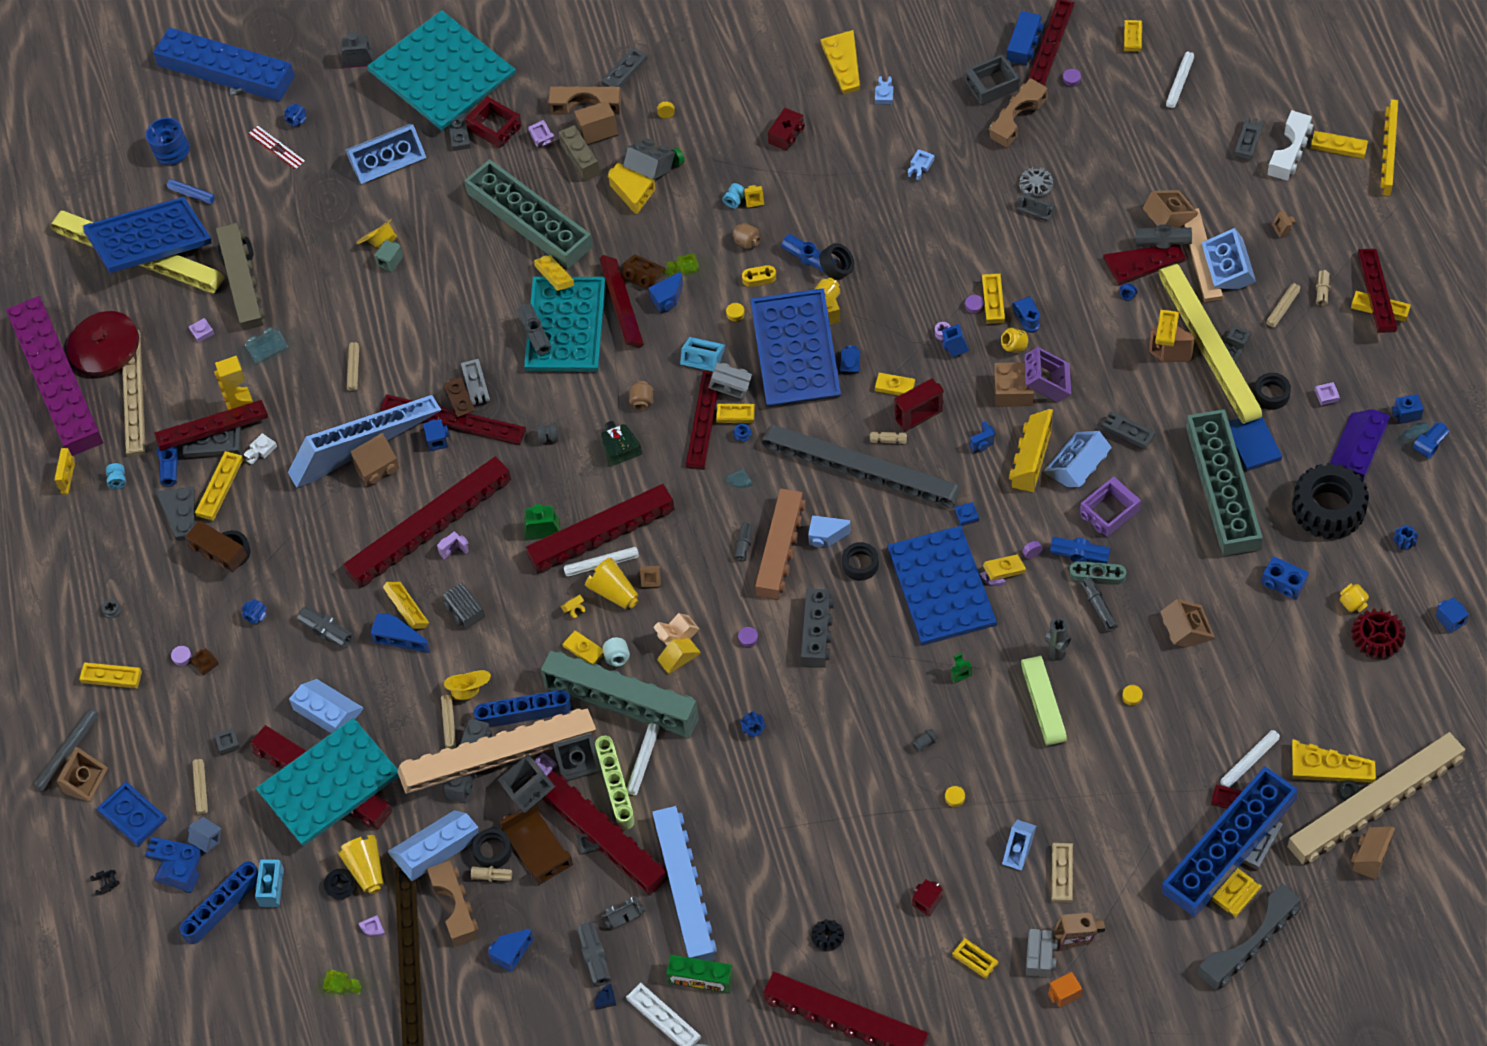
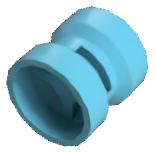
[722,183,745,209]
[106,463,126,489]

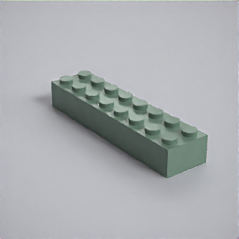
[464,159,593,269]
[1186,409,1263,556]
[541,651,699,739]

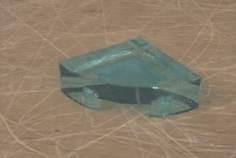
[726,469,752,488]

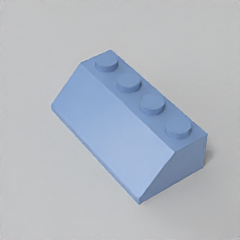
[345,124,426,184]
[388,810,479,881]

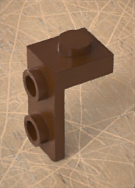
[444,377,474,417]

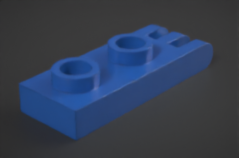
[144,837,203,868]

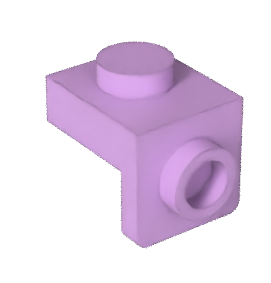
[528,120,554,147]
[437,531,469,560]

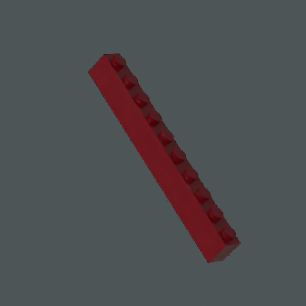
[343,456,511,589]

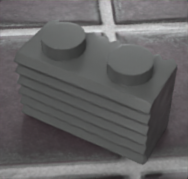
[443,583,485,629]

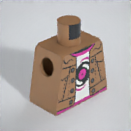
[1053,912,1105,951]

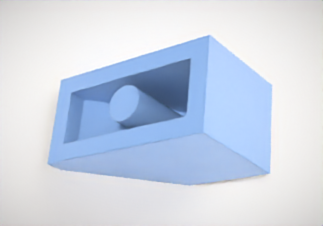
[808,515,851,548]
[1002,820,1036,870]

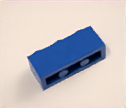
[1007,11,1044,66]

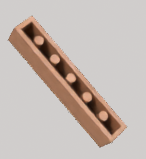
[755,488,806,600]

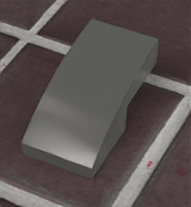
[1224,325,1251,364]

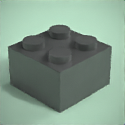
[623,139,675,180]

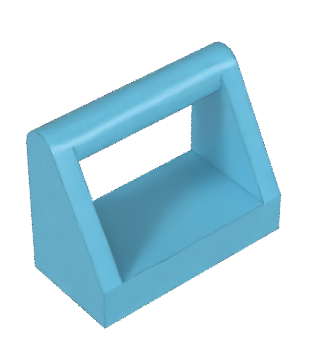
[680,337,725,371]

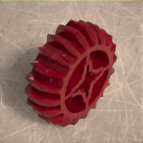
[1351,608,1406,659]

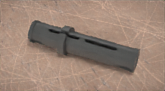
[1080,577,1118,632]

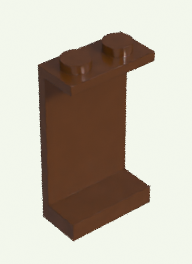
[499,804,573,886]

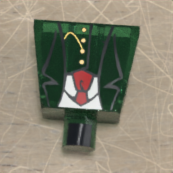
[601,421,642,467]

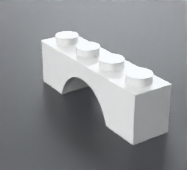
[1268,110,1314,181]

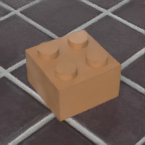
[994,362,1034,407]

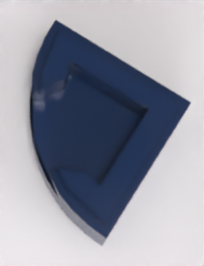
[595,984,616,1010]

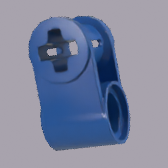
[1012,296,1040,333]

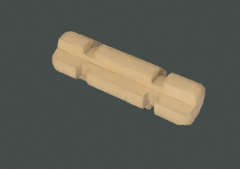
[870,432,907,444]

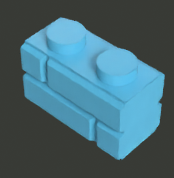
[255,860,284,907]

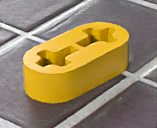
[742,265,776,287]

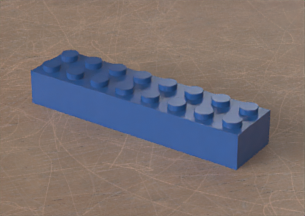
[153,27,295,102]
[1162,766,1298,917]

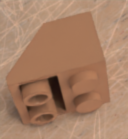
[1149,324,1194,362]

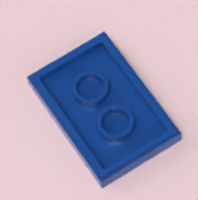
[1229,417,1283,471]
[96,781,167,847]

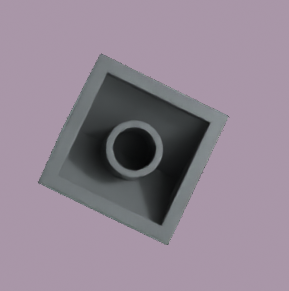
[552,732,601,780]

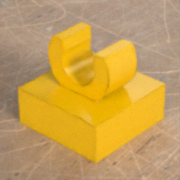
[744,185,764,208]
[560,594,585,618]

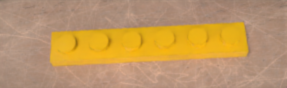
[1380,99,1398,196]

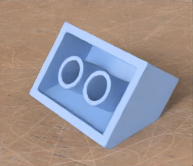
[1202,228,1256,289]
[1043,431,1112,487]
[289,679,363,733]

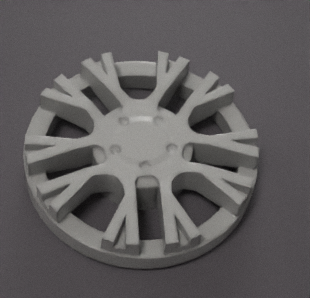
[1019,167,1053,198]

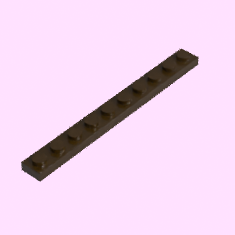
[395,867,424,1046]

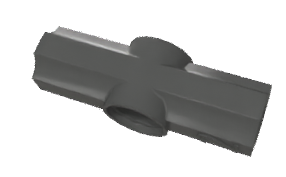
[1136,224,1192,248]
[517,303,552,355]
[297,606,353,648]
[1045,617,1071,661]
[577,922,611,986]

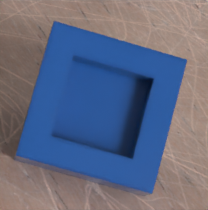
[955,502,979,526]

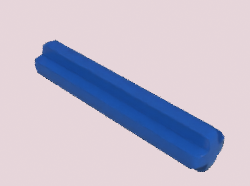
[167,179,215,204]

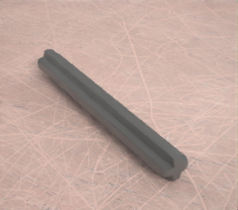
[34,709,99,791]

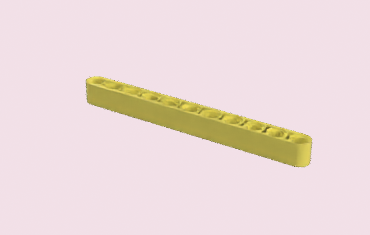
[50,211,224,293]
[1159,264,1262,424]

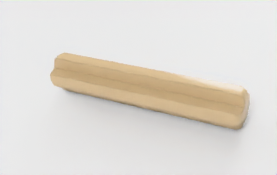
[1267,283,1300,328]
[347,342,359,391]
[441,694,456,749]
[192,759,208,815]

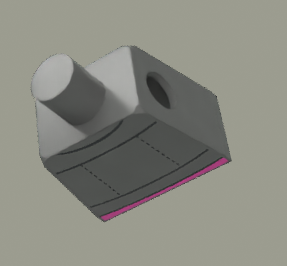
[342,32,375,69]

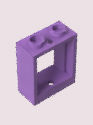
[1025,347,1071,402]
[1080,477,1141,537]

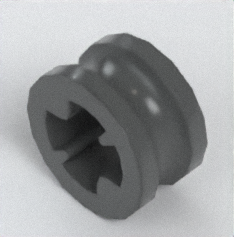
[102,599,121,618]

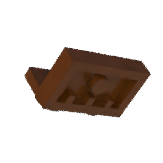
[622,255,666,290]

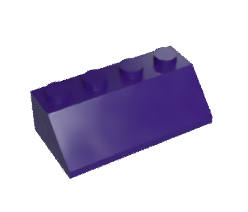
[1330,409,1390,482]

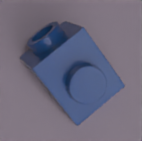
[840,345,861,372]
[970,421,995,453]

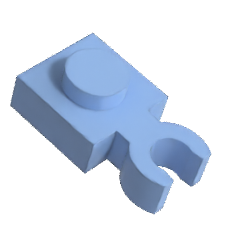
[875,76,893,105]
[908,149,934,180]

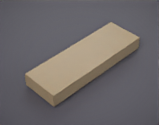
[1051,843,1073,903]

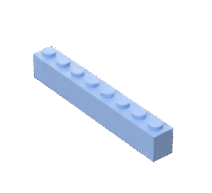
[652,806,717,961]

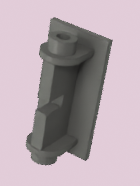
[1016,193,1057,221]
[602,897,646,929]

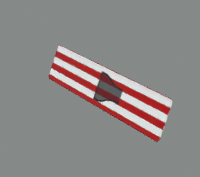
[249,126,305,169]

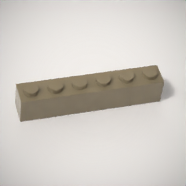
[216,223,265,331]

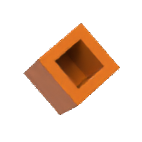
[1048,972,1083,1008]

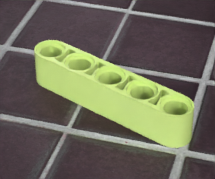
[1021,655,1067,746]
[595,735,635,830]

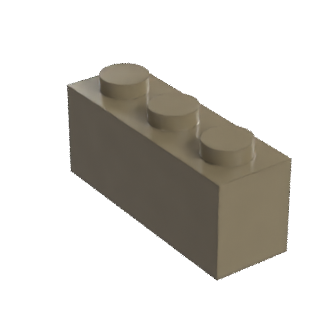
[558,125,600,182]

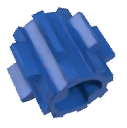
[284,103,307,127]
[1393,525,1419,550]
[241,599,267,624]
[740,711,766,737]

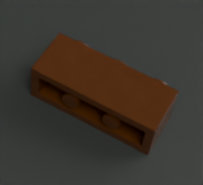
[185,520,247,572]

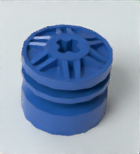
[146,117,190,165]

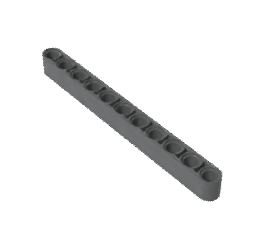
[761,425,961,508]

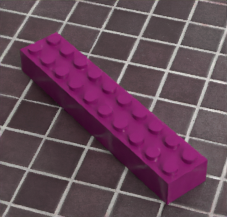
[5,296,104,456]

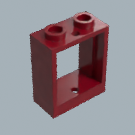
[465,96,522,148]
[894,378,944,432]

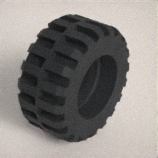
[1292,463,1369,539]

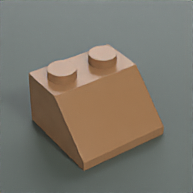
[1143,190,1198,228]
[350,433,399,487]
[1160,599,1215,647]
[1351,826,1395,880]

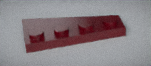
[1103,244,1186,286]

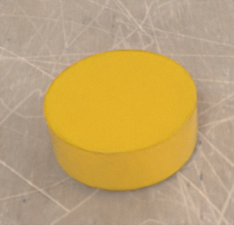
[657,102,675,119]
[726,303,745,321]
[1122,685,1143,706]
[945,786,965,807]

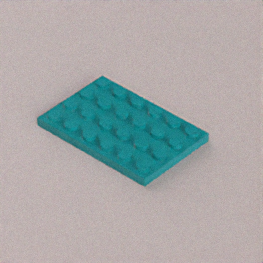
[524,277,606,372]
[256,718,399,847]

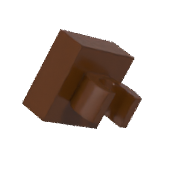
[190,648,219,676]

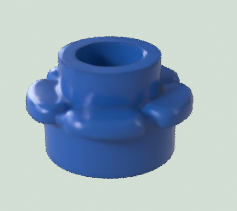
[1120,283,1138,300]
[733,424,752,441]

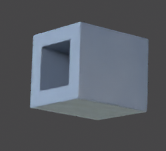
[188,817,222,853]

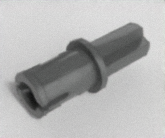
[734,523,752,561]

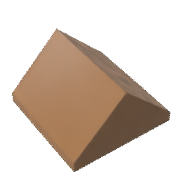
[574,101,618,145]
[57,747,108,802]

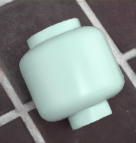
[602,637,630,667]

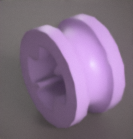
[935,322,951,341]

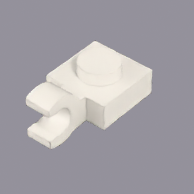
[244,433,277,465]

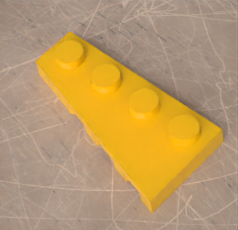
[821,30,860,95]

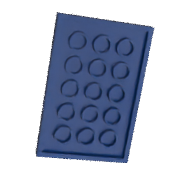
[83,197,212,273]
[750,288,841,407]
[887,525,997,646]

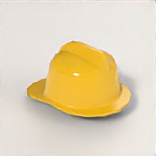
[356,219,397,248]
[444,670,491,700]

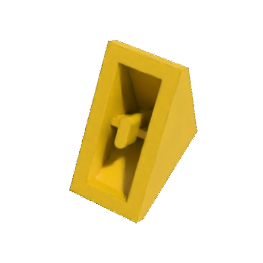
[657,638,701,675]

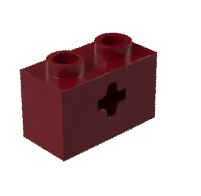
[768,107,805,151]

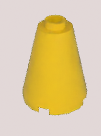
[585,557,639,609]
[337,835,383,894]

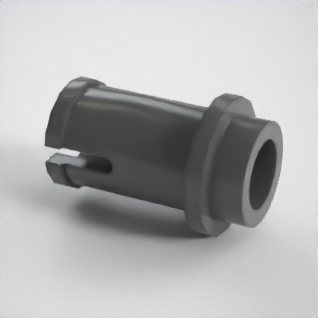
[912,729,938,753]

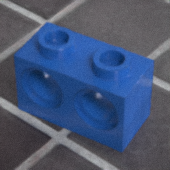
[1261,556,1309,600]

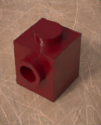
[912,879,943,917]

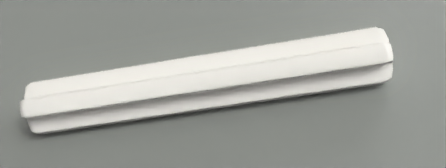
[1166,51,1194,109]
[564,547,639,576]
[627,723,659,796]
[1220,730,1280,788]

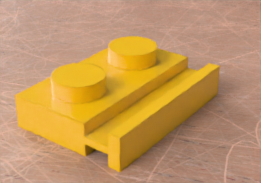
[54,448,75,494]
[1212,868,1262,918]

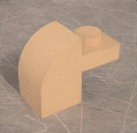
[653,613,699,645]

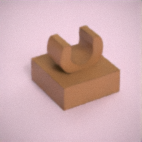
[1272,211,1296,238]
[640,566,661,587]

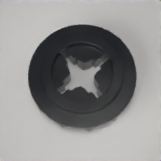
[324,868,357,900]
[811,919,844,951]

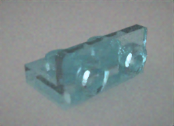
[244,327,288,365]

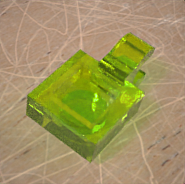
[666,253,699,276]
[322,970,362,995]

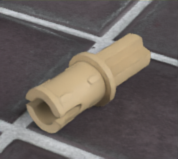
[1315,270,1330,306]
[471,866,512,882]

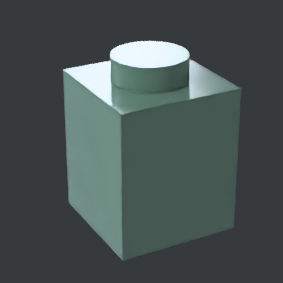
[374,240,403,272]

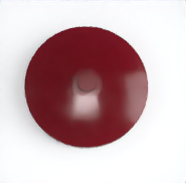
[67,311,139,376]

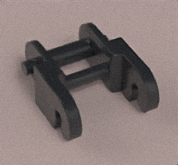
[90,870,120,896]

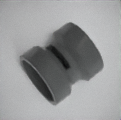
[537,423,558,444]

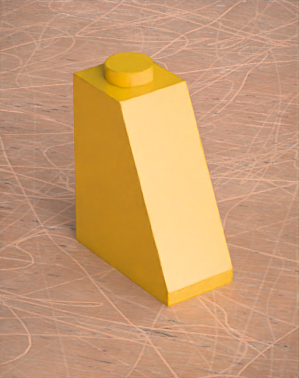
[608,163,656,215]

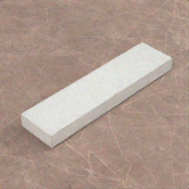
[626,983,701,1046]

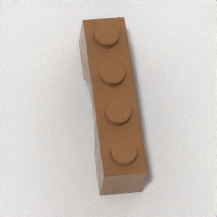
[989,78,1048,148]
[549,86,621,115]
[427,860,479,947]

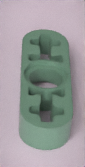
[1069,561,1126,584]

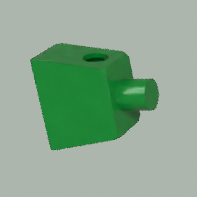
[524,504,561,541]

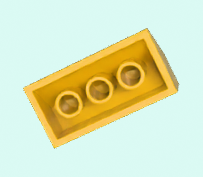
[1009,409,1053,492]

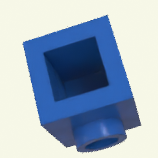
[942,324,969,357]
[1392,394,1424,424]
[423,419,449,452]
[1435,597,1469,634]

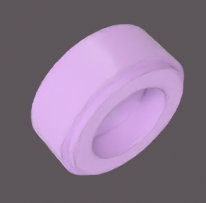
[171,646,192,666]

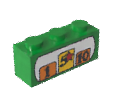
[666,955,733,993]

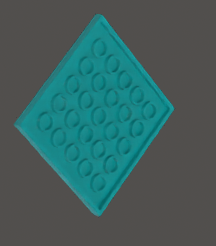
[367,10,516,131]

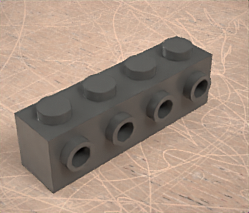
[801,589,834,668]
[444,719,492,803]

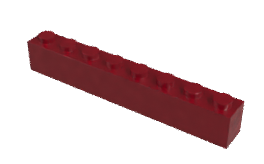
[526,484,675,574]
[250,725,392,830]
[542,770,667,896]
[763,971,929,1046]

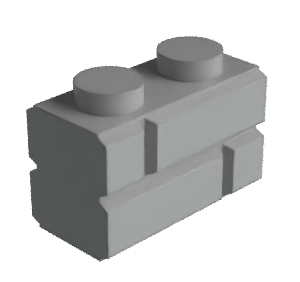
[708,363,752,400]
[1026,929,1058,978]

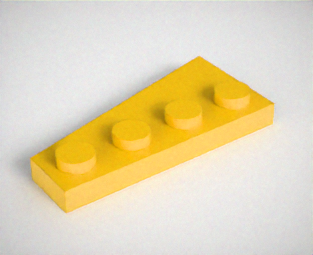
[1292,739,1376,783]

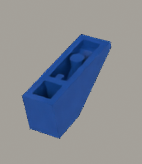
[371,613,430,653]

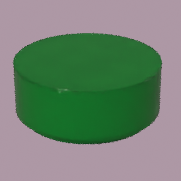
[671,148,685,167]

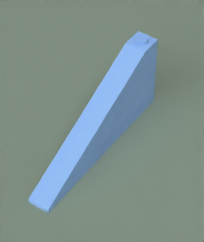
[288,395,441,487]

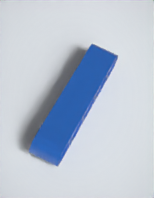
[473,690,572,728]
[180,861,258,944]

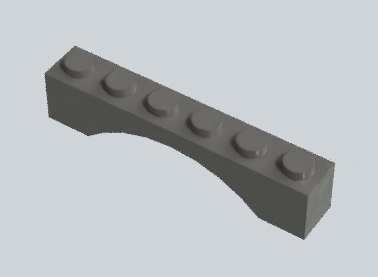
[1197,883,1301,991]

